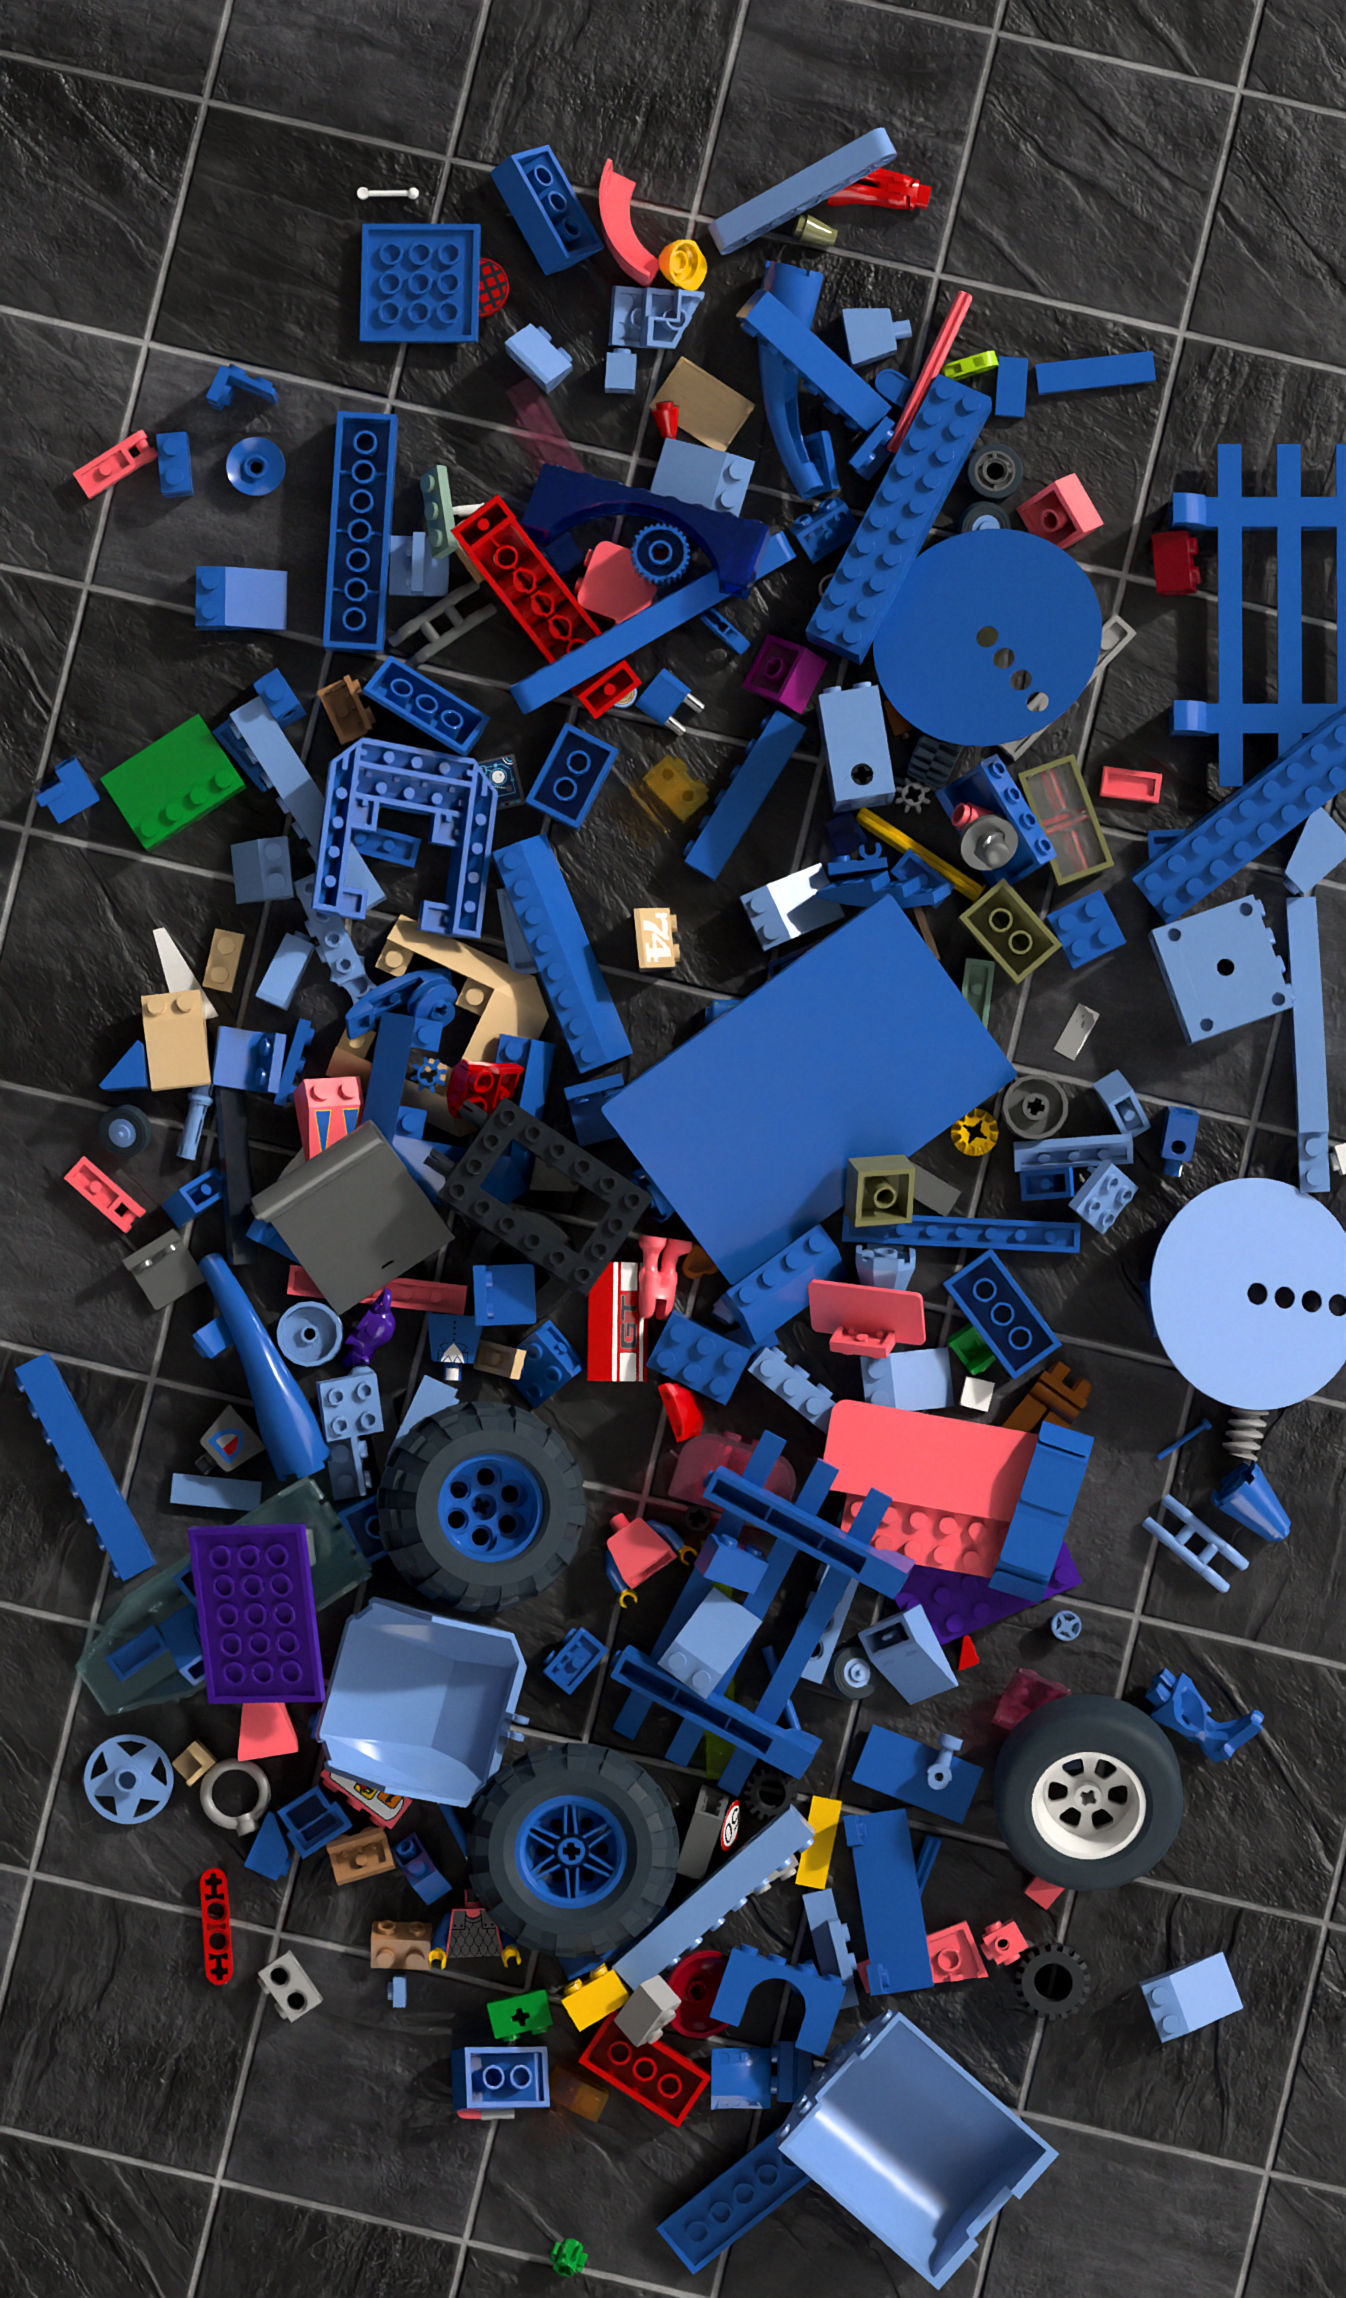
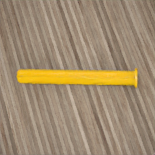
[855,807,987,904]

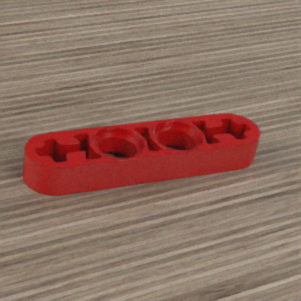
[200,1867,234,1985]

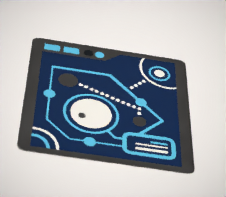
[477,754,525,811]

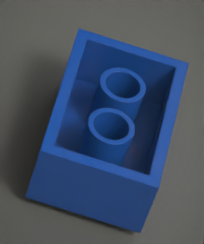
[525,723,619,832]
[646,1309,754,1405]

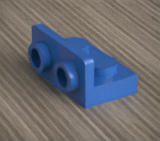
[845,416,896,481]
[789,497,859,564]

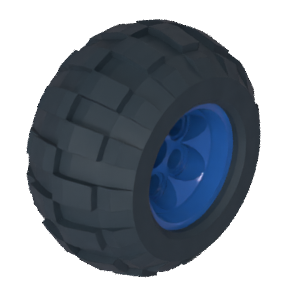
[376,1401,587,1612]

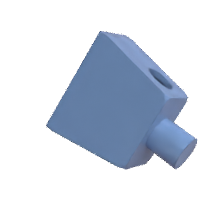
[841,308,912,369]

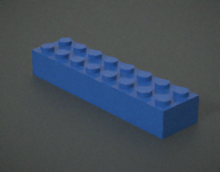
[323,411,398,655]

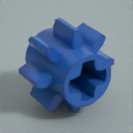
[411,1056,448,1094]

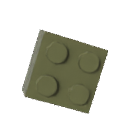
[844,1154,915,1227]

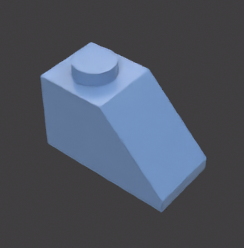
[1092,1069,1151,1138]

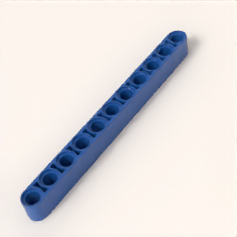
[509,530,796,715]

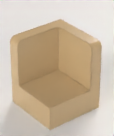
[172,1739,218,1787]

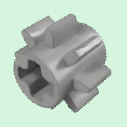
[895,778,930,814]

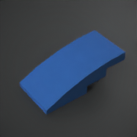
[816,870,951,908]

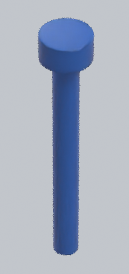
[1156,1417,1212,1460]

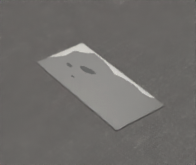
[1054,1003,1100,1060]

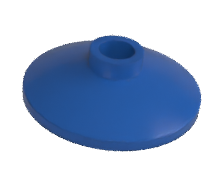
[226,437,285,496]

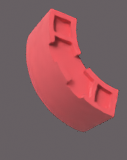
[599,158,660,288]

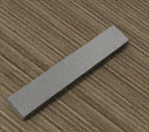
[997,613,1137,762]

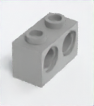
[257,1950,323,2023]

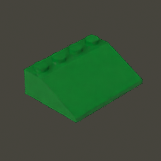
[100,714,247,852]

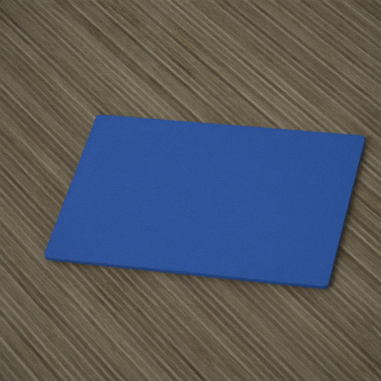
[600,894,1017,1285]

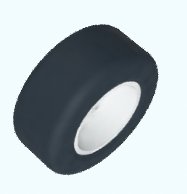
[994,1694,1183,1891]

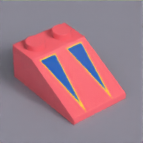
[293,1076,365,1162]

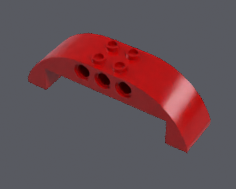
[450,494,642,719]

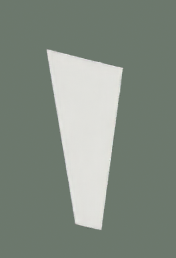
[153,927,218,1020]

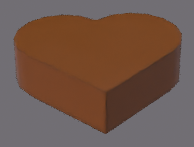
[682,1242,719,1279]

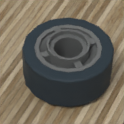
[966,443,1023,502]

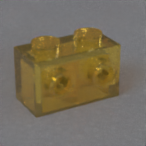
[642,754,709,824]

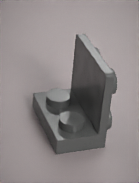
[122,1229,206,1310]

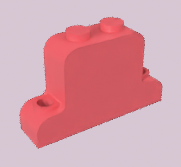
[573,541,667,655]

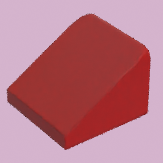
[957,1634,979,1671]

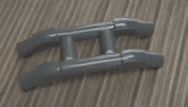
[388,579,497,670]

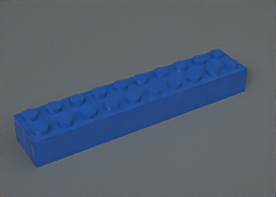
[805,374,992,665]
[1129,706,1346,924]

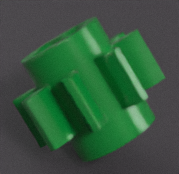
[548,2238,588,2277]

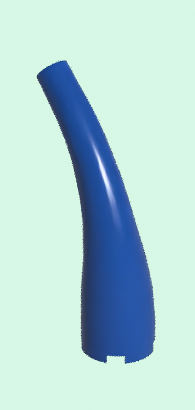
[757,261,824,500]
[198,1253,333,1481]

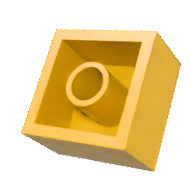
[561,1963,632,2032]

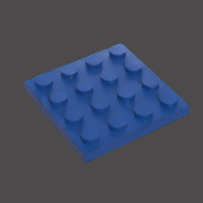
[360,224,481,343]

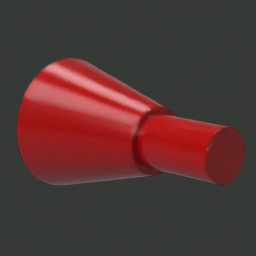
[651,401,680,440]

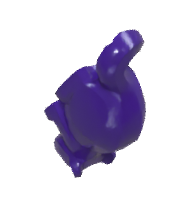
[341,1288,396,1368]

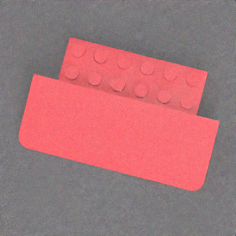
[823,1400,1039,1578]

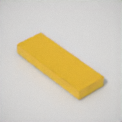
[795,1795,842,1890]

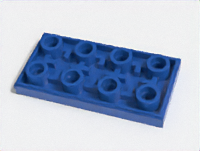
[851,1724,984,1824]

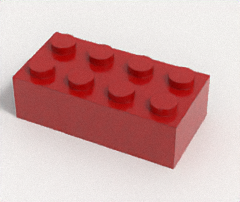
[578,2010,711,2128]

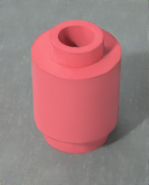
[952,802,995,831]

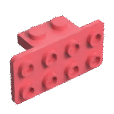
[808,1279,926,1359]

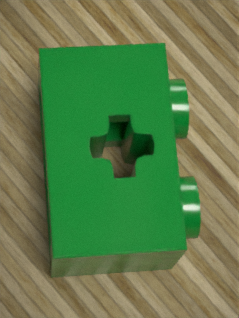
[487,1986,554,2042]

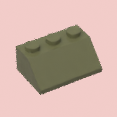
[958,878,1062,986]

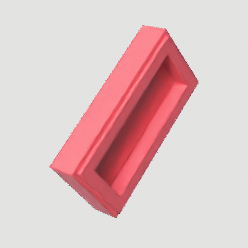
[1099,766,1162,804]

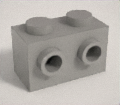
[614,1975,682,2047]

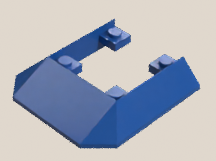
[311,737,498,939]
[361,1011,556,1205]

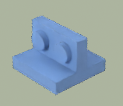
[389,532,450,598]

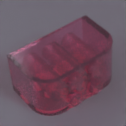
[668,1431,796,1512]

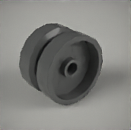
[1001,1074,1068,1141]

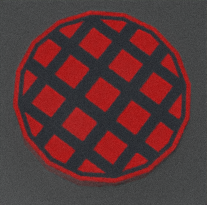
[479,257,510,318]

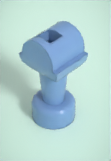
[926,1733,963,1790]

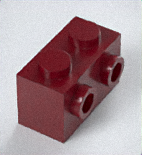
[1151,530,1200,597]

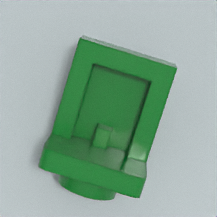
[946,1322,996,1375]

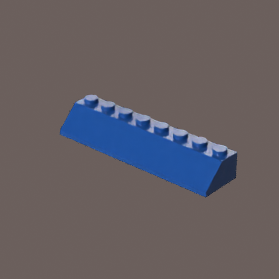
[490,833,633,1075]

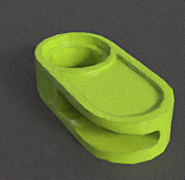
[940,351,999,381]

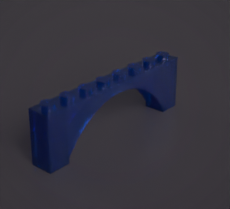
[521,463,770,600]

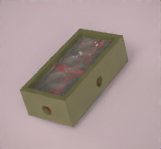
[1016,754,1114,888]

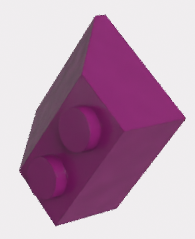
[741,634,828,714]

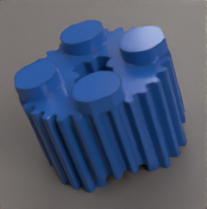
[631,523,690,587]

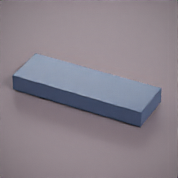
[170,1473,262,1512]

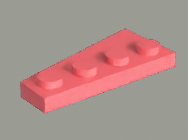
[856,1920,989,1993]

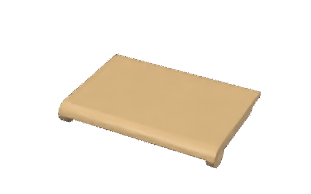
[649,356,756,452]

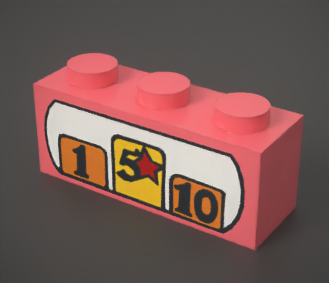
[320,1769,414,1829]

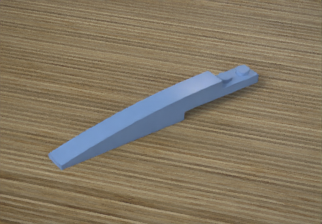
[1285,896,1330,1193]

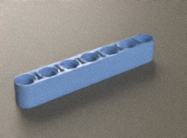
[707,128,897,255]

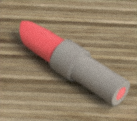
[457,2109,515,2120]

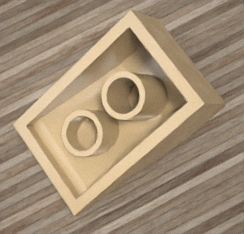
[141,989,211,1091]

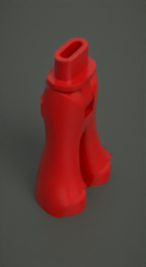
[826,168,931,210]

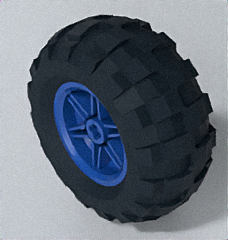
[466,1742,680,1958]

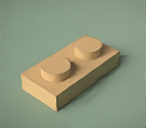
[202,928,245,993]
[473,1340,526,1380]

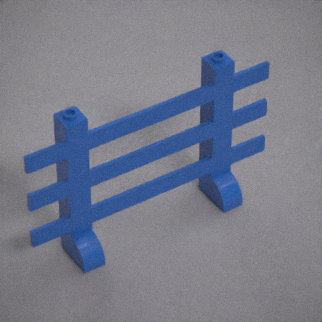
[1168,444,1346,787]
[610,1430,916,1797]

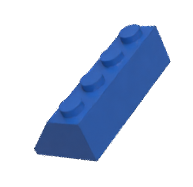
[489,145,604,275]
[362,656,490,757]
[720,1224,848,1345]

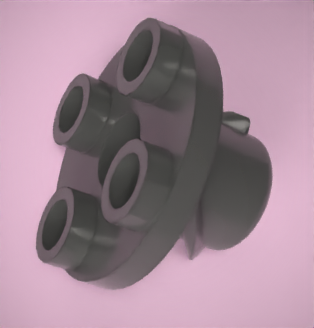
[959,813,1018,871]

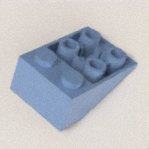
[857,1604,958,1705]

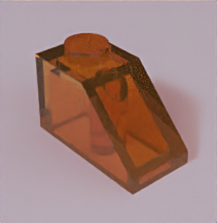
[549,2065,610,2123]

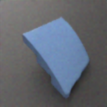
[608,286,705,349]

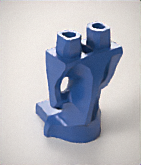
[1145,1667,1264,1763]

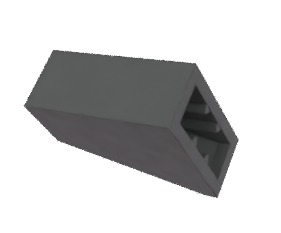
[677,1784,730,1881]

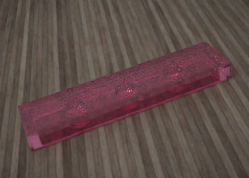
[505,376,590,494]

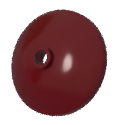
[665,1950,729,2039]

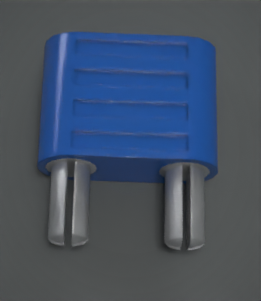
[635,668,704,736]

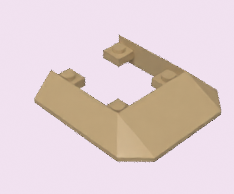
[325,914,549,1138]

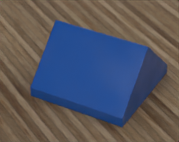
[99,1040,151,1092]

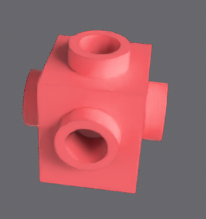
[980,1918,1028,1966]

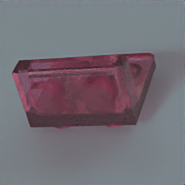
[991,1668,1072,1731]

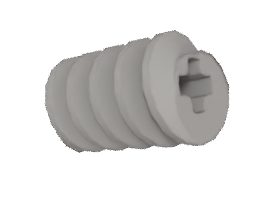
[1222,1407,1269,1461]

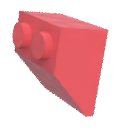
[1016,473,1104,550]

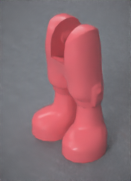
[638,1235,693,1321]

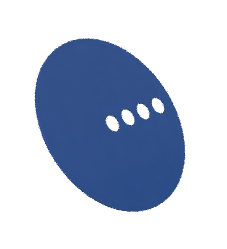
[873,528,1102,747]

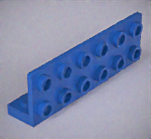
[843,1808,934,1996]

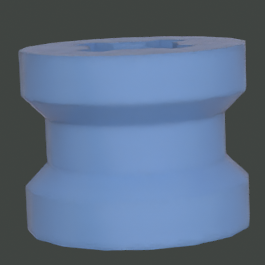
[1050,1610,1081,1641]

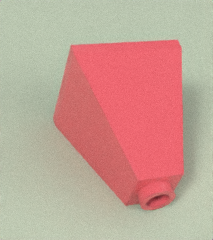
[238,1703,300,1761]

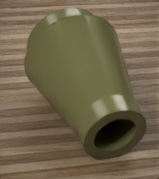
[792,214,838,247]

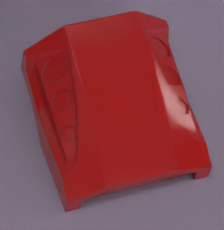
[446,1059,524,1118]
[658,1380,706,1443]

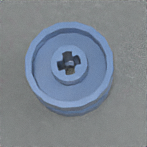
[277,1301,344,1367]

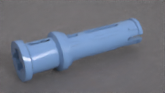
[176,1072,214,1160]

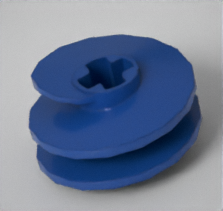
[407,976,458,1027]

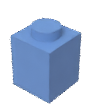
[605,348,637,394]

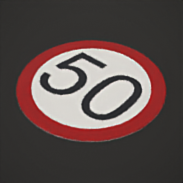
[721,1800,743,1851]

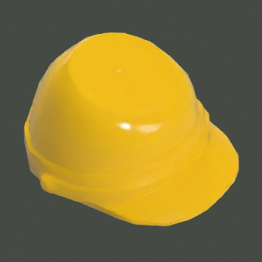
[658,239,707,291]

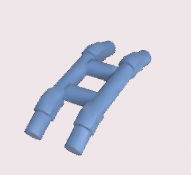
[1142,1494,1249,1593]

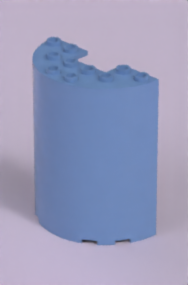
[775,2009,1059,2290]

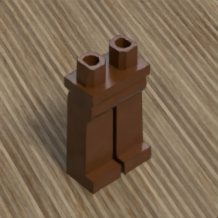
[1000,1360,1093,1434]

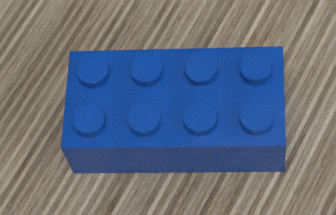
[942,1249,1062,1380]

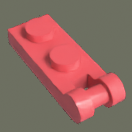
[73,430,158,499]
[64,1156,146,1233]

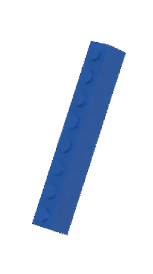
[14,1353,157,1581]

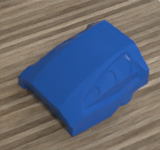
[711,2047,771,2110]

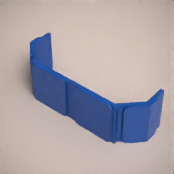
[988,1420,1094,1604]

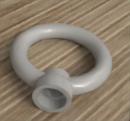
[200,1758,271,1837]

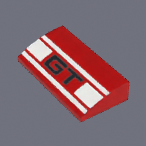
[587,1262,648,1382]

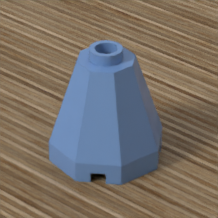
[855,1243,916,1291]

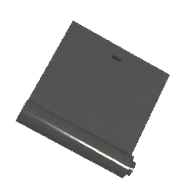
[250,1120,455,1316]

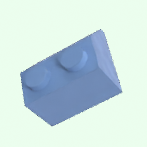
[505,324,573,395]
[231,836,296,904]

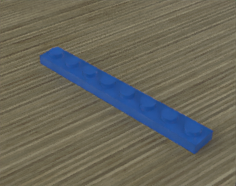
[842,1212,1081,1253]

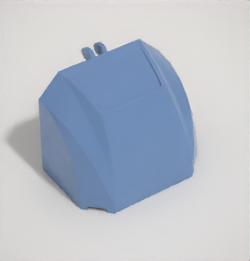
[315,1596,529,1808]

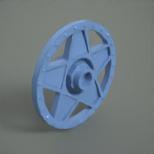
[84,1734,174,1824]

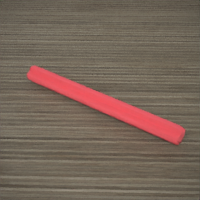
[887,291,972,454]

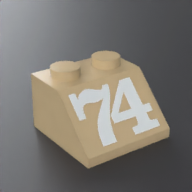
[634,908,680,972]

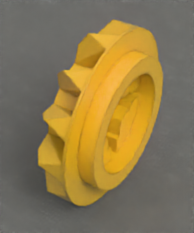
[951,1108,999,1156]

